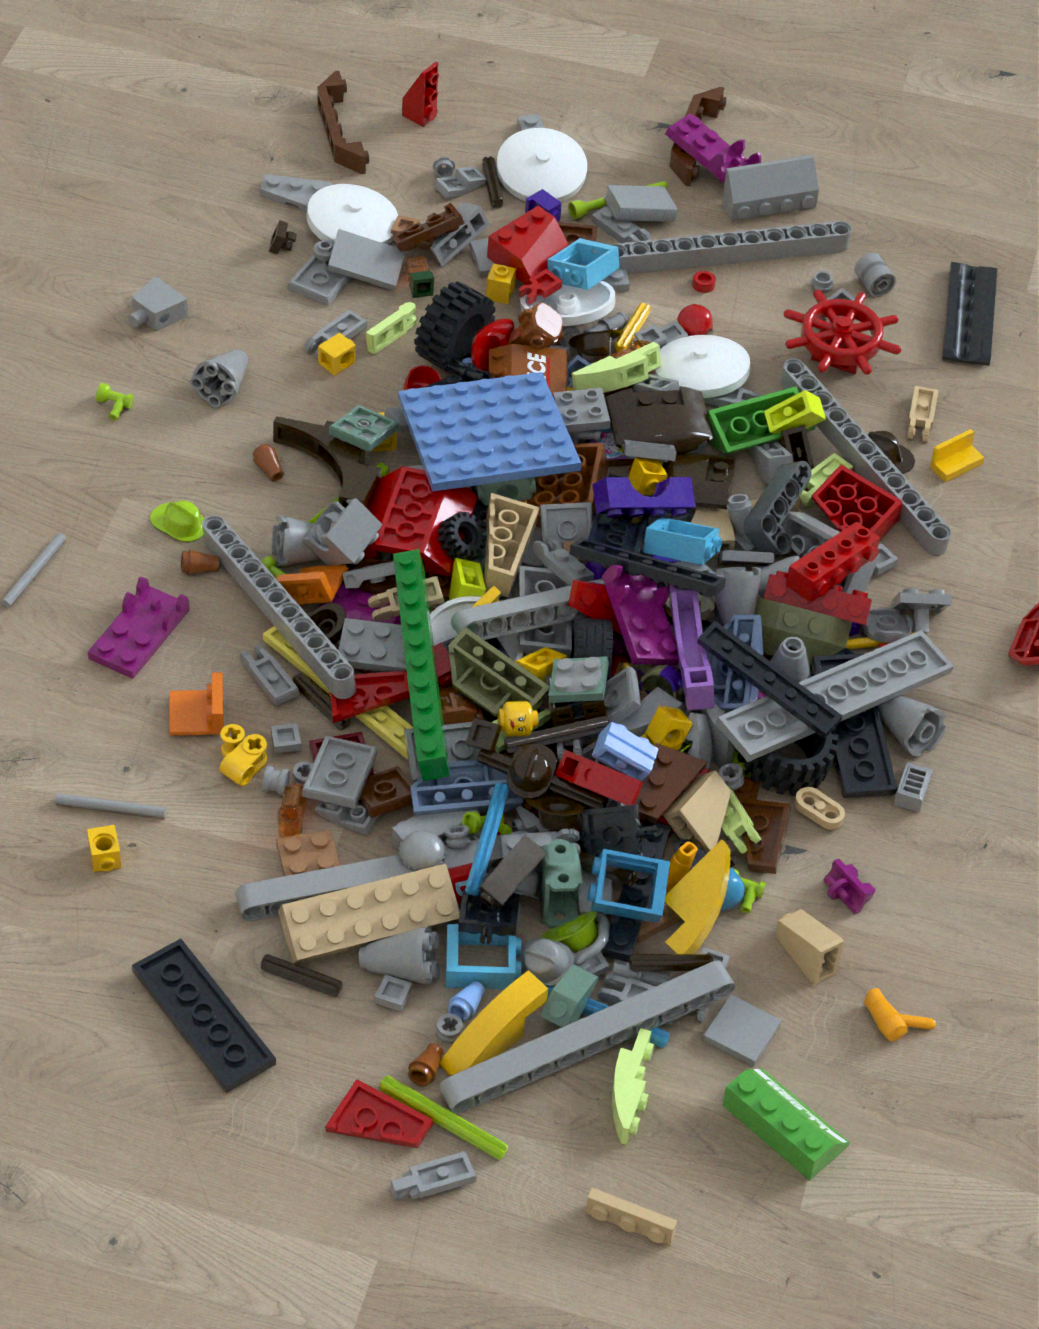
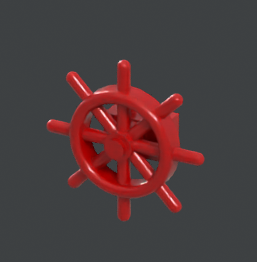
[784,290,901,375]

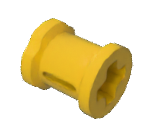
[220,724,245,757]

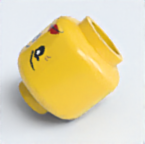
[498,701,538,737]

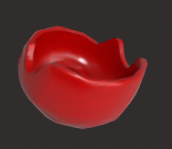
[677,304,713,336]
[403,365,442,390]

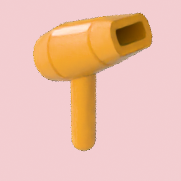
[666,842,698,891]
[863,988,936,1042]

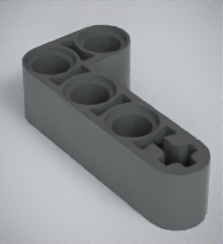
[743,461,812,556]

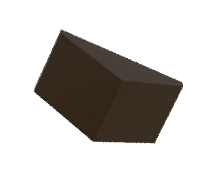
[779,425,814,470]

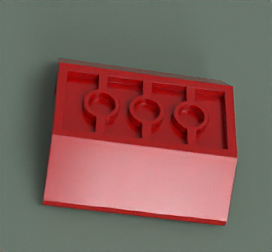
[363,466,478,577]

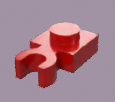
[519,269,562,304]

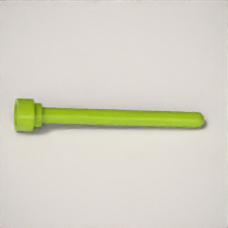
[568,181,668,220]

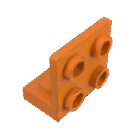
[276,564,348,605]
[169,672,224,736]

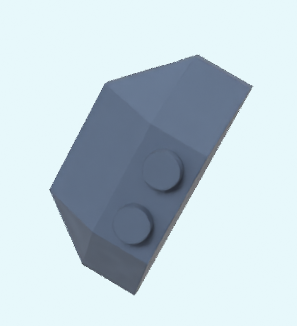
[706,615,763,711]
[410,760,523,816]

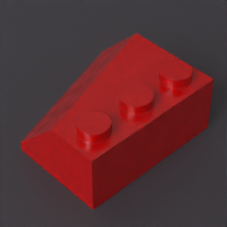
[487,206,569,285]
[811,464,903,542]

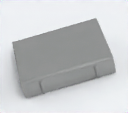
[604,185,677,222]

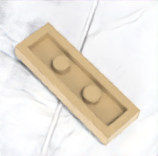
[586,1188,677,1245]

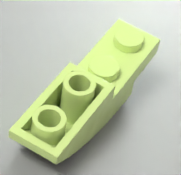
[572,342,661,393]
[612,1028,654,1145]

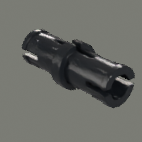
[447,359,491,382]

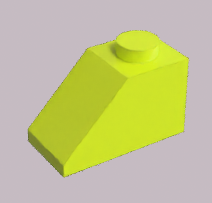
[764,390,826,434]
[449,558,486,600]

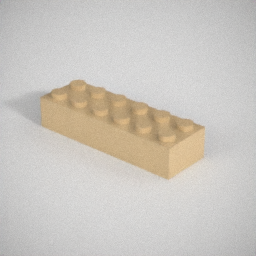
[278,864,460,964]

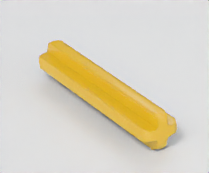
[614,302,651,354]

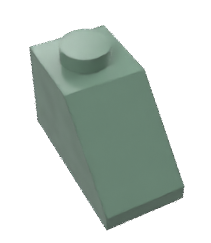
[540,964,599,1027]

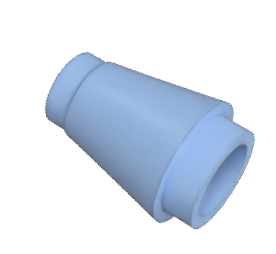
[448,981,485,1022]

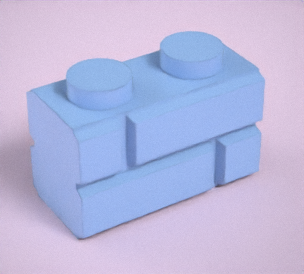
[592,722,658,781]

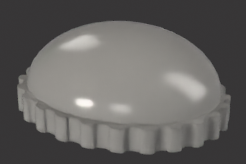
[398,830,446,872]

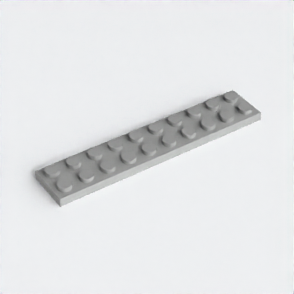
[715,630,954,762]

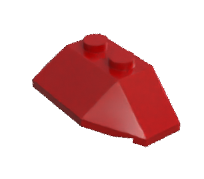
[1008,603,1039,666]

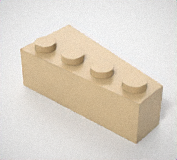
[484,493,540,597]

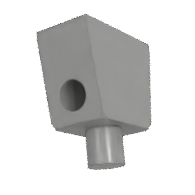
[128,276,188,331]

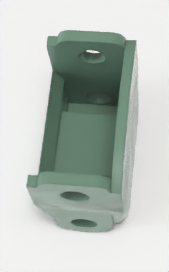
[474,477,536,506]
[539,839,583,928]

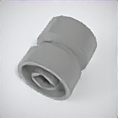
[854,253,896,297]

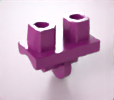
[823,859,875,914]

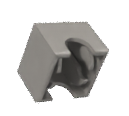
[302,499,382,565]

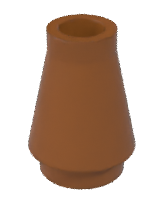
[252,444,284,482]
[181,549,219,575]
[408,1043,443,1086]

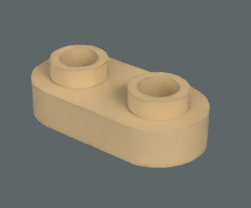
[795,787,845,830]

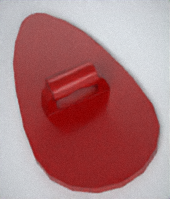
[471,318,514,372]

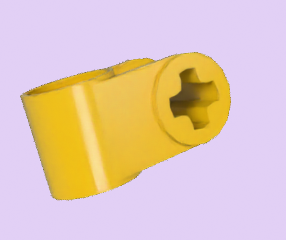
[219,734,267,787]

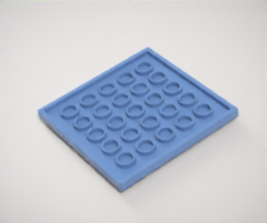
[398,372,581,491]

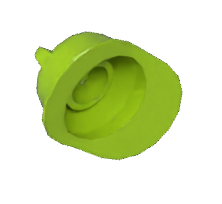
[150,500,205,542]
[539,910,598,953]

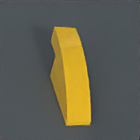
[664,839,731,954]
[439,970,548,1076]

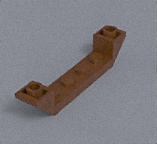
[317,71,369,174]
[669,87,727,187]

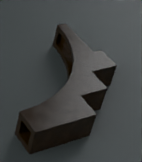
[273,416,381,510]

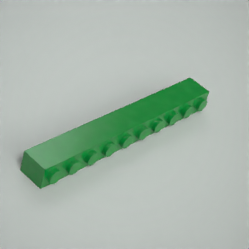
[393,549,450,781]

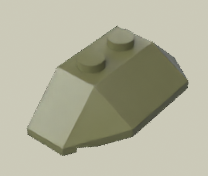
[754,597,852,666]
[448,627,550,717]

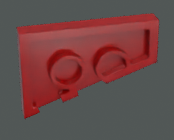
[568,580,622,635]
[330,670,410,723]
[325,1079,433,1148]

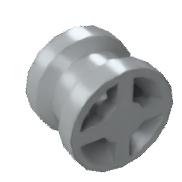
[262,765,290,796]

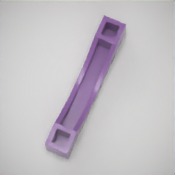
[668,583,714,710]

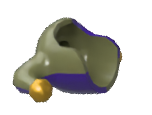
[621,662,684,700]

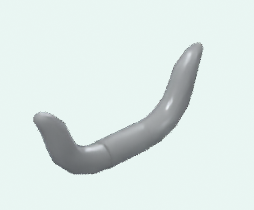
[577,914,609,965]

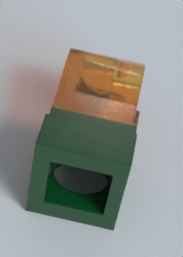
[405,256,434,298]

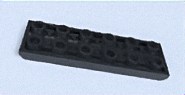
[942,262,997,366]

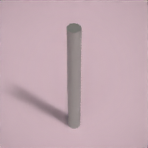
[1,533,66,608]
[55,793,166,818]

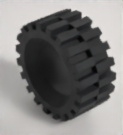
[414,281,496,373]
[737,728,839,796]

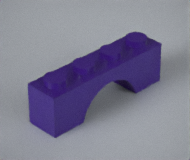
[592,477,696,518]

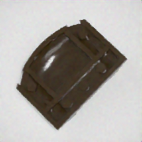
[606,386,713,455]
[662,453,737,510]

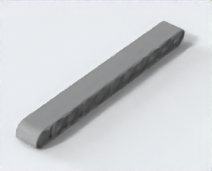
[611,221,852,274]
[780,358,951,556]
[202,515,356,699]
[450,561,714,640]
[235,831,529,921]
[439,961,736,1114]

